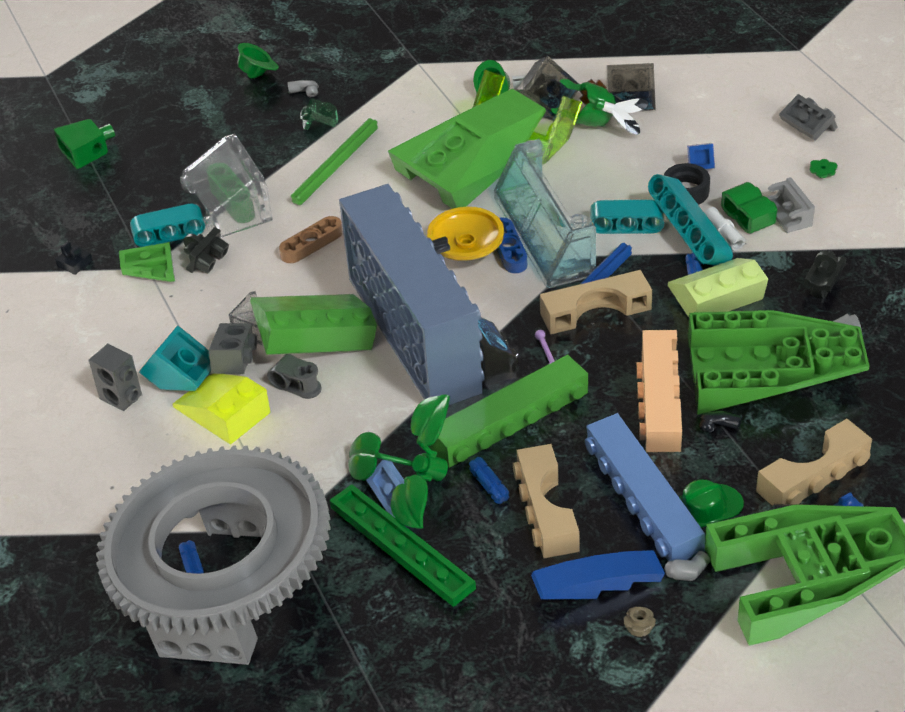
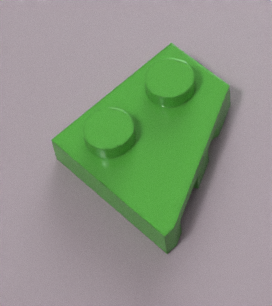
[119,242,175,282]

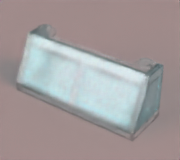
[494,139,596,289]

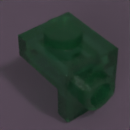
[300,98,339,130]

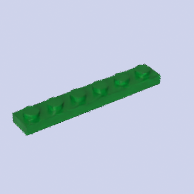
[329,484,476,607]

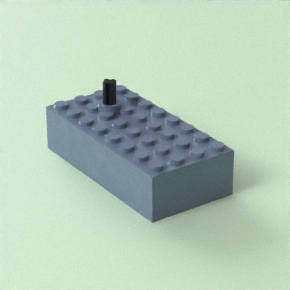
[339,184,485,405]

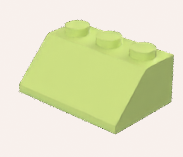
[668,258,768,317]

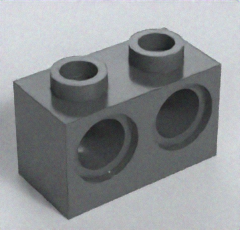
[209,323,257,374]
[88,343,142,411]

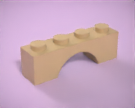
[540,270,652,334]
[756,419,872,506]
[513,444,580,558]

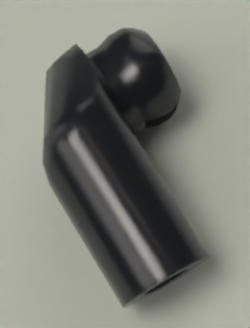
[699,411,742,433]

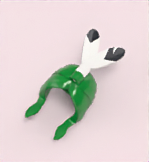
[551,79,648,135]

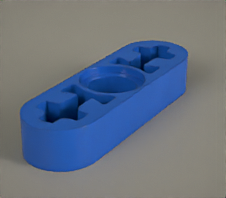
[497,217,528,274]

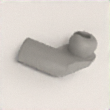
[288,80,319,97]
[665,551,710,581]

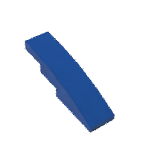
[531,550,665,599]

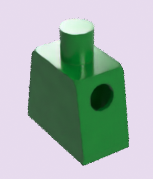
[54,119,115,170]

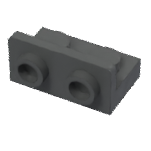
[779,94,838,141]

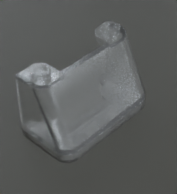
[180,134,273,238]

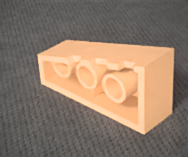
[636,330,682,452]

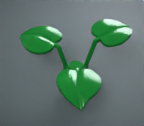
[348,394,450,529]

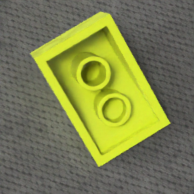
[172,374,271,445]

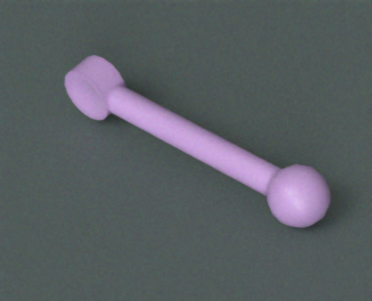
[535,330,554,364]

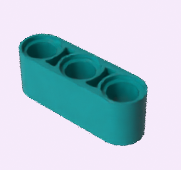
[590,200,664,234]
[130,204,205,247]

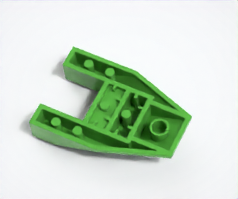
[705,505,905,646]

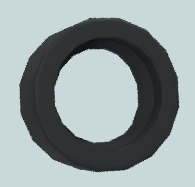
[664,163,710,205]

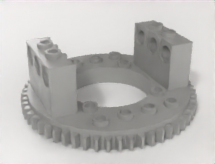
[96,445,331,665]

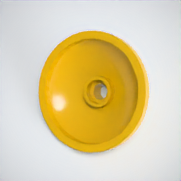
[427,207,504,261]

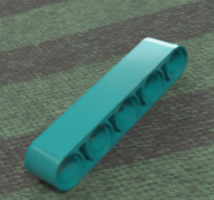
[648,174,733,266]

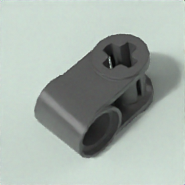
[267,354,322,399]

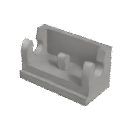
[767,177,815,233]

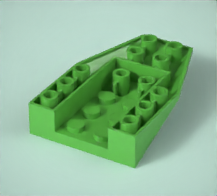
[388,89,546,209]
[688,310,869,415]

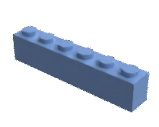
[585,413,705,561]

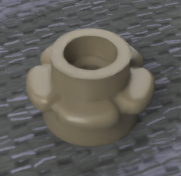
[624,607,656,637]

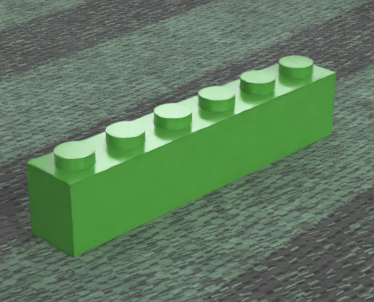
[430,355,588,468]

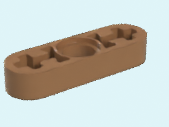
[279,216,343,263]

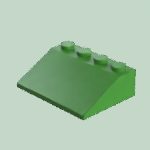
[250,294,377,355]

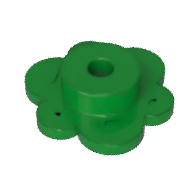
[810,159,838,178]

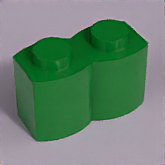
[721,182,777,234]

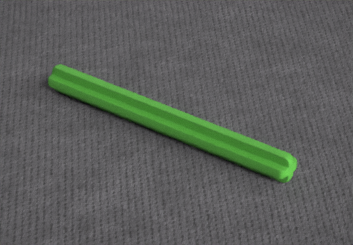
[291,118,378,205]

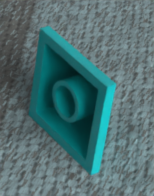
[139,325,211,391]

